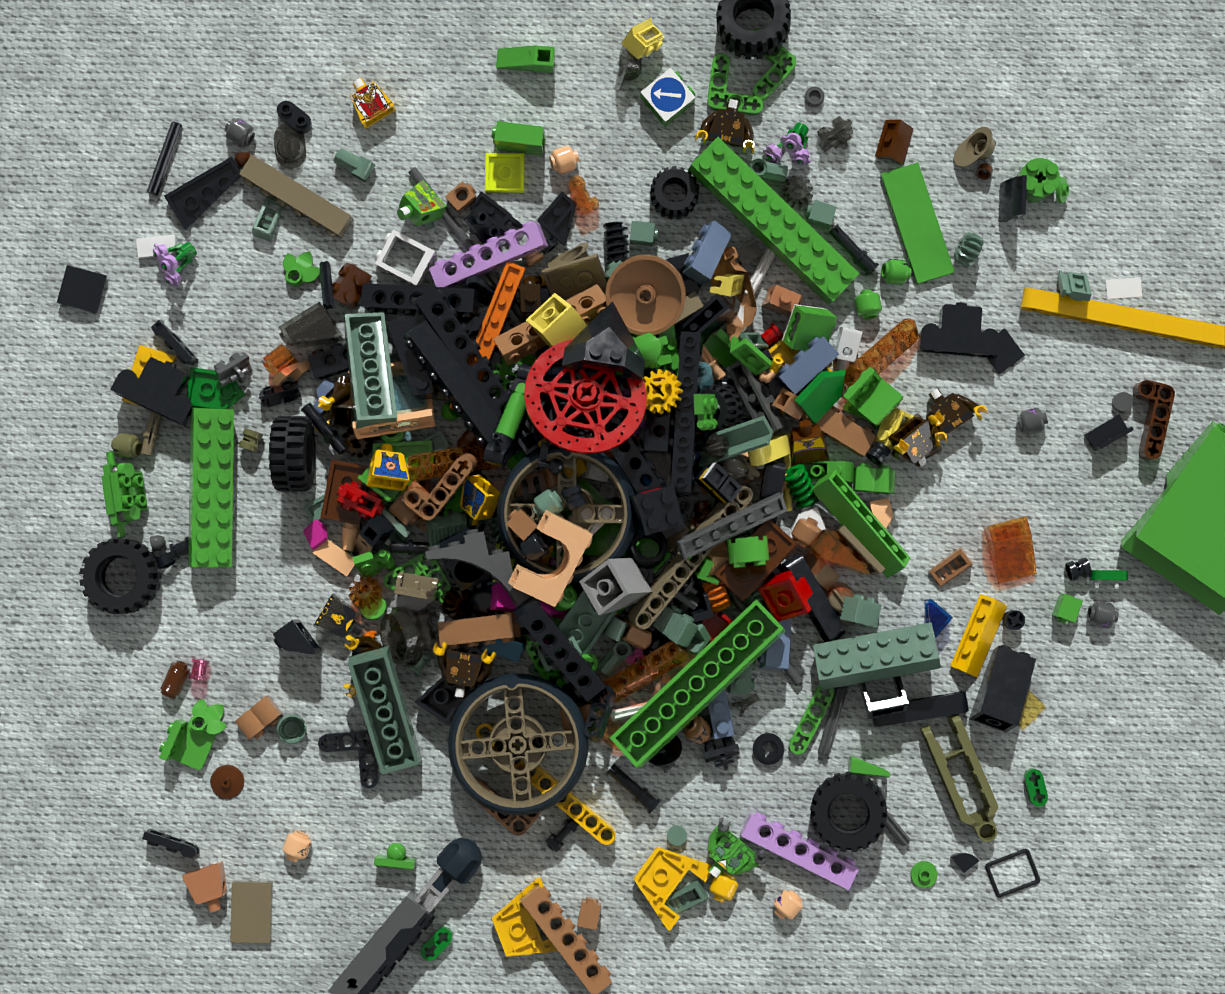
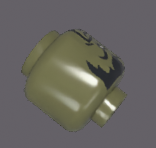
[111,433,142,460]

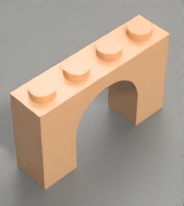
[508,510,593,607]

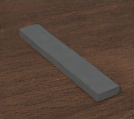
[675,492,788,560]

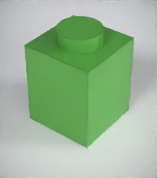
[1052,594,1083,625]

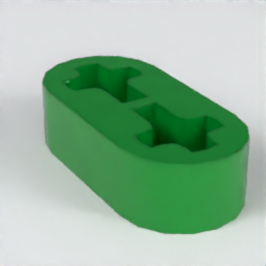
[1090,570,1128,581]
[1024,768,1048,806]
[421,927,453,961]

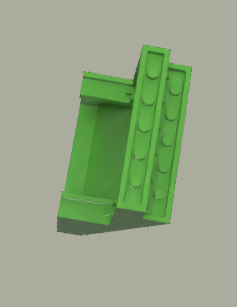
[1121,421,1225,615]

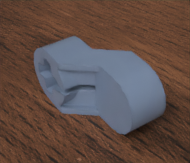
[313,378,334,417]

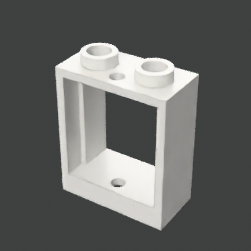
[375,230,437,286]

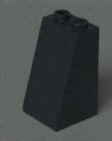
[969,645,1036,733]

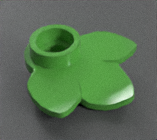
[283,251,320,287]
[189,699,227,735]

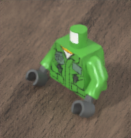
[707,817,769,878]

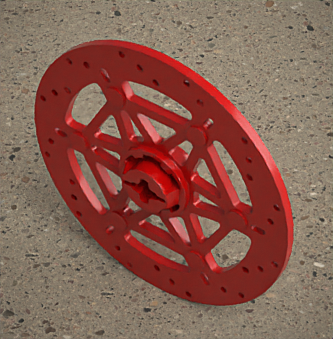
[524,339,647,454]

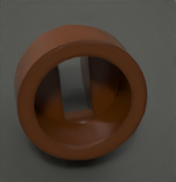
[234,152,250,167]
[976,163,993,180]

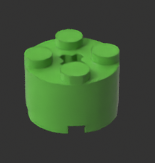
[1016,158,1060,202]
[727,536,770,568]

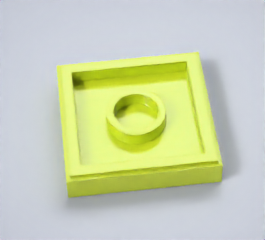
[485,153,525,193]

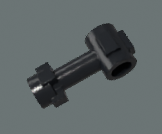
[545,817,579,853]

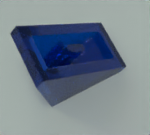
[924,599,953,638]

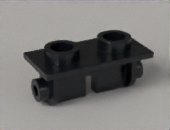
[259,381,301,408]

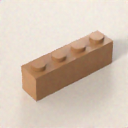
[800,406,877,458]
[437,613,521,649]

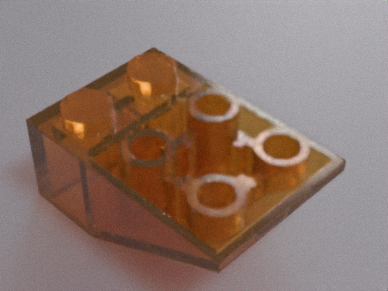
[983,516,1037,584]
[807,529,870,575]

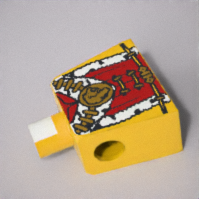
[351,78,396,129]

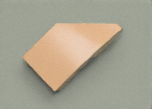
[272,362,311,386]
[869,498,893,529]

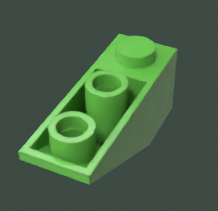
[496,45,555,73]
[791,461,854,483]

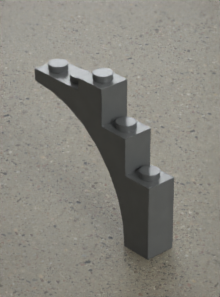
[424,529,540,621]

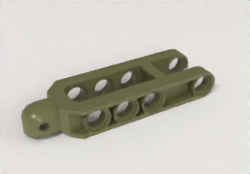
[920,714,998,842]

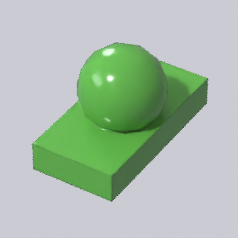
[374,843,416,870]

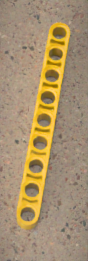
[476,722,616,845]

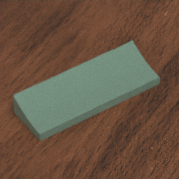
[344,312,397,429]

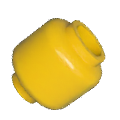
[709,872,738,903]

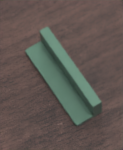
[697,416,773,468]

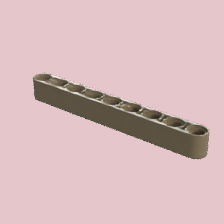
[628,485,753,629]

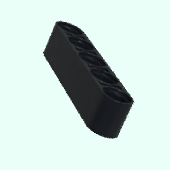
[753,461,786,533]
[781,553,846,642]
[872,691,969,727]

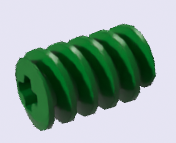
[784,464,819,508]

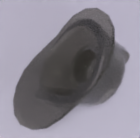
[615,46,642,92]
[274,123,306,169]

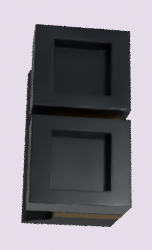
[694,463,742,503]

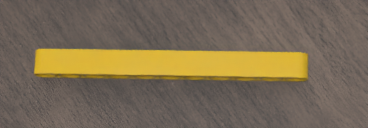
[1020,288,1225,349]

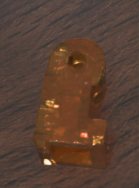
[568,176,599,216]

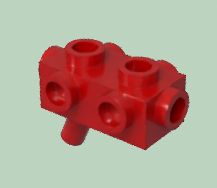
[336,481,385,520]

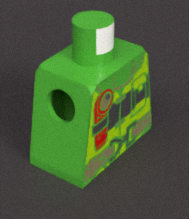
[397,180,447,226]

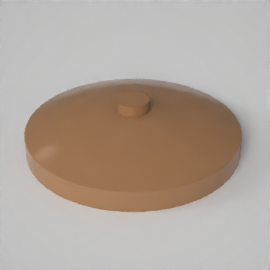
[605,255,686,335]

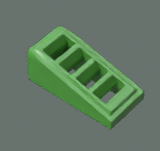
[848,756,890,778]

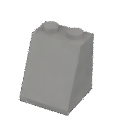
[579,558,652,616]

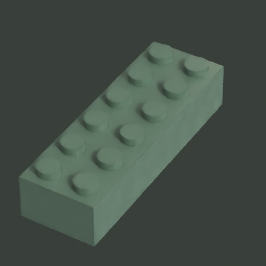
[813,622,941,690]
[348,646,422,775]

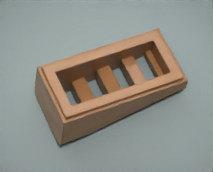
[929,547,973,587]

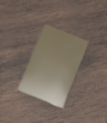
[541,254,608,301]
[832,525,885,576]
[230,881,273,943]

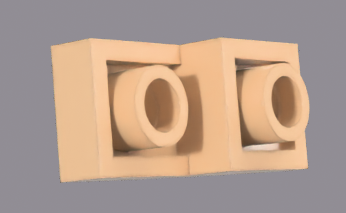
[312,539,355,576]

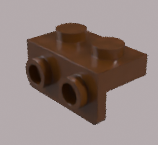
[332,263,372,310]

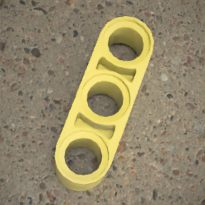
[748,433,791,466]

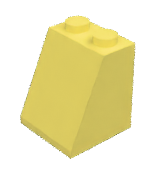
[526,293,587,360]

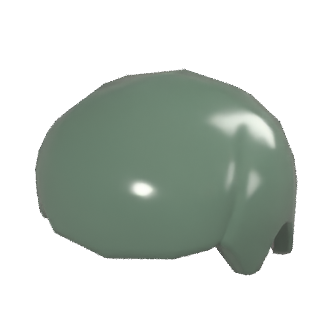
[276,714,307,744]

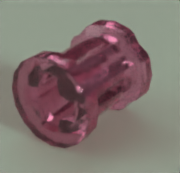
[189,658,210,681]

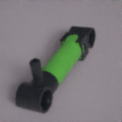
[483,363,539,468]

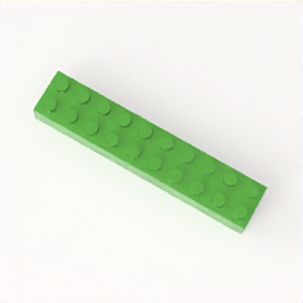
[688,137,860,305]
[610,599,786,769]

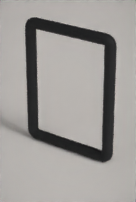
[985,849,1040,898]

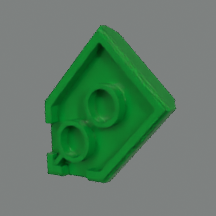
[186,367,246,409]
[794,369,846,425]

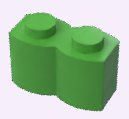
[853,463,896,494]

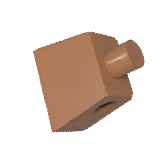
[762,285,803,318]
[182,861,227,913]

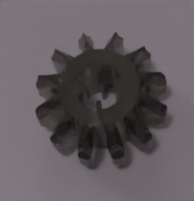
[780,175,813,209]

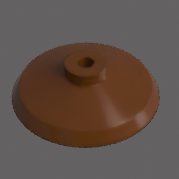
[210,765,244,799]

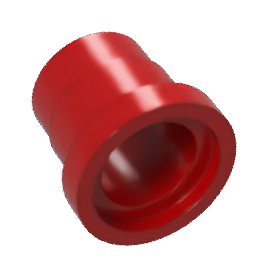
[761,322,783,346]

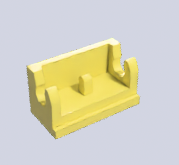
[710,273,745,297]

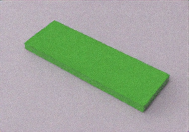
[880,162,955,285]

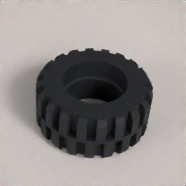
[716,0,791,60]
[269,416,316,492]
[79,539,162,614]
[810,772,887,852]

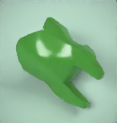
[614,333,672,376]

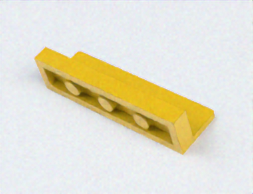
[950,594,1007,678]

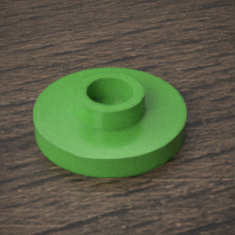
[1056,177,1069,203]
[360,594,387,620]
[911,861,938,888]

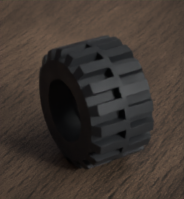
[650,166,699,220]
[700,385,743,434]

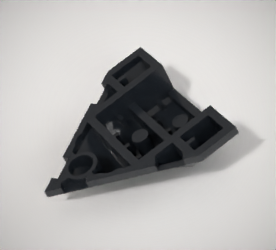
[562,301,645,380]

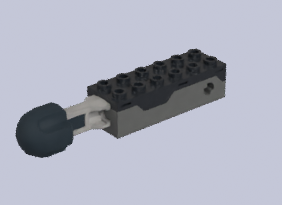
[328,838,482,994]

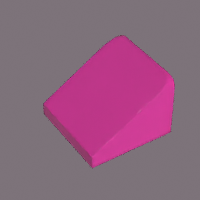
[303,520,328,550]

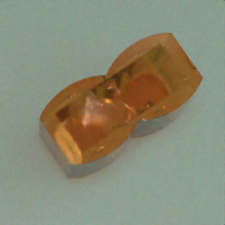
[263,343,298,375]

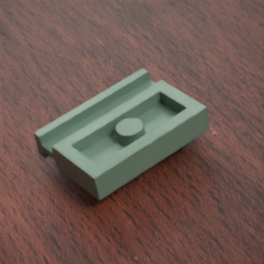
[1057,270,1092,301]

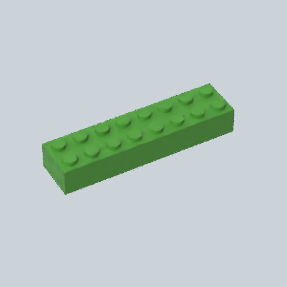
[188,408,234,568]

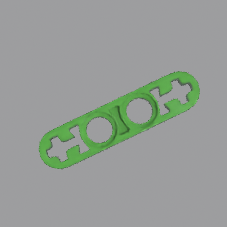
[788,685,834,755]

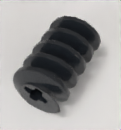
[603,222,629,264]

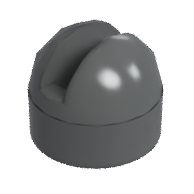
[150,535,166,552]

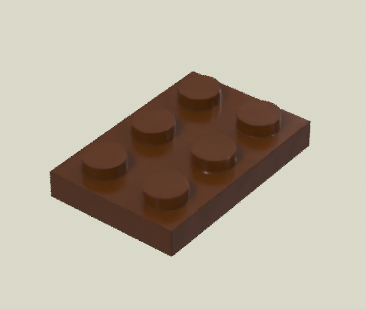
[320,459,368,525]

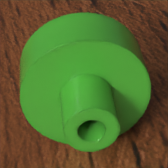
[441,401,461,421]

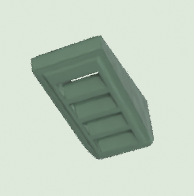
[252,197,284,242]
[739,332,769,352]
[665,879,708,914]

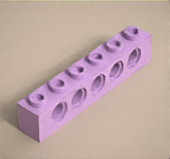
[429,221,548,288]
[740,812,859,890]

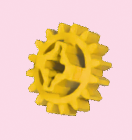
[642,369,683,414]

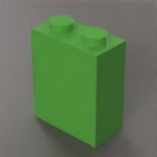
[492,121,545,156]

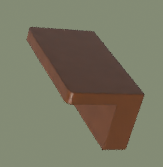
[875,120,913,165]

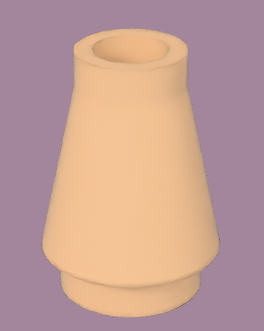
[342,522,361,551]

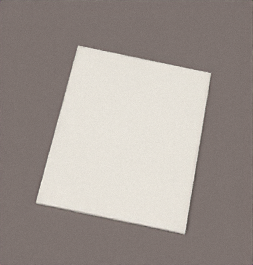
[1106,277,1142,299]

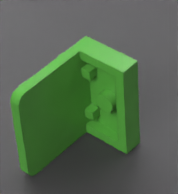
[843,367,903,425]
[159,719,216,770]

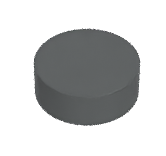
[804,87,824,107]
[1112,392,1133,412]

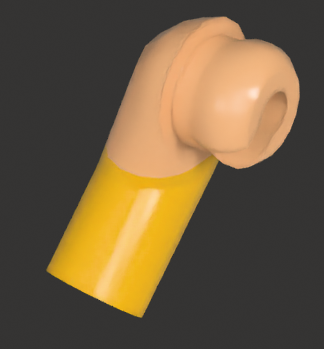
[759,357,783,383]

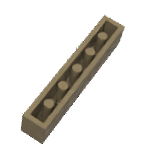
[239,155,354,239]

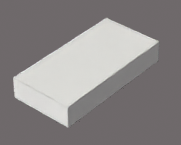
[136,234,177,259]

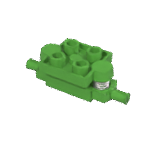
[101,451,148,538]

